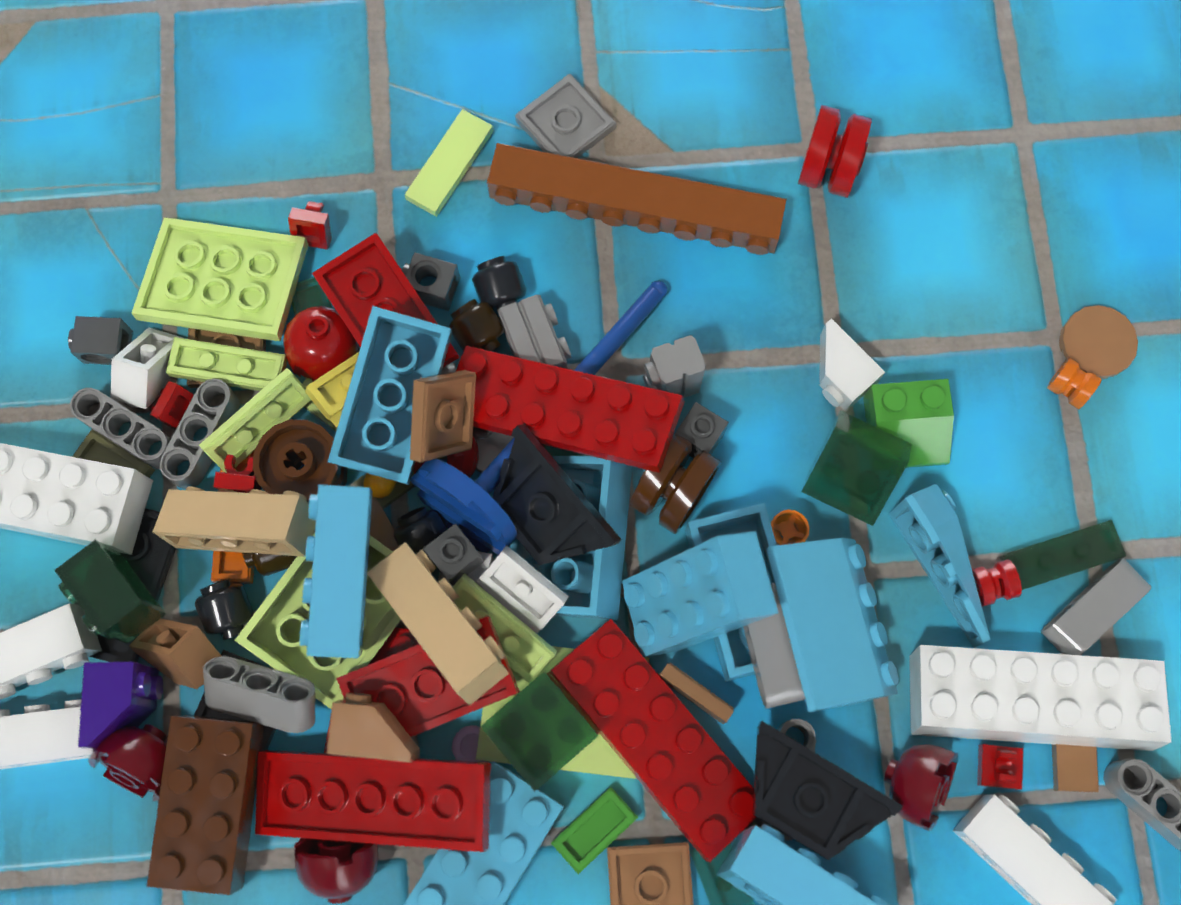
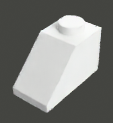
[819,318,885,412]
[110,327,183,409]

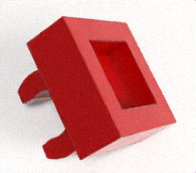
[288,201,332,250]
[150,381,194,430]
[213,454,261,493]
[977,744,1023,790]

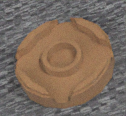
[1059,305,1138,380]

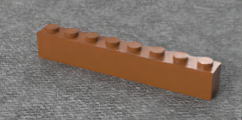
[487,143,787,255]

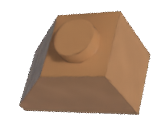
[129,618,221,689]
[327,693,420,762]

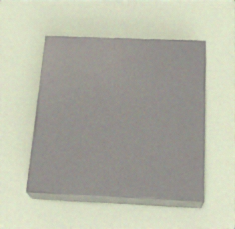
[515,73,616,158]

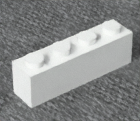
[0,603,102,699]
[0,699,95,770]
[953,794,1117,905]

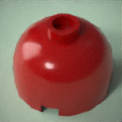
[283,306,360,382]

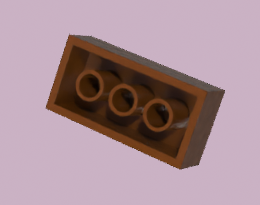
[147,715,264,895]

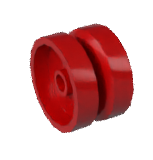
[798,105,872,198]

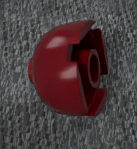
[88,724,167,802]
[884,744,957,831]
[294,838,378,904]

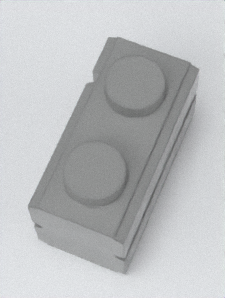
[498,294,571,369]
[643,335,706,398]

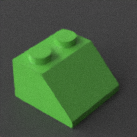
[863,379,954,470]

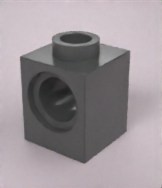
[402,252,460,311]
[68,316,133,365]
[676,402,729,458]
[423,524,483,587]

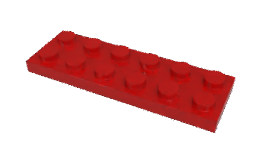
[455,346,684,473]
[549,619,757,862]
[255,750,491,852]

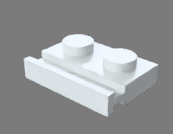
[475,545,569,633]

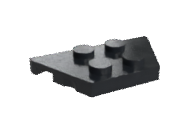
[492,424,622,565]
[753,721,903,860]

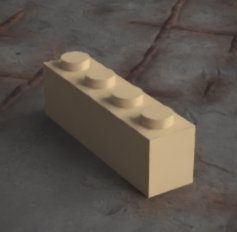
[153,487,316,557]
[367,542,509,706]

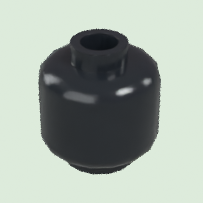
[472,256,526,312]
[394,506,447,554]
[195,578,254,640]

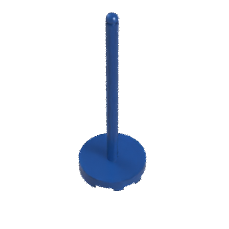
[410,281,667,555]

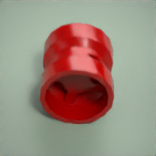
[972,559,1022,607]

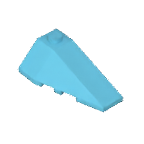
[889,484,990,647]

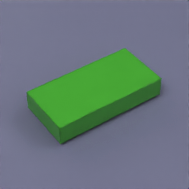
[551,787,638,874]

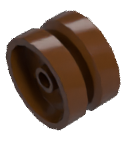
[253,420,348,503]
[629,433,722,535]

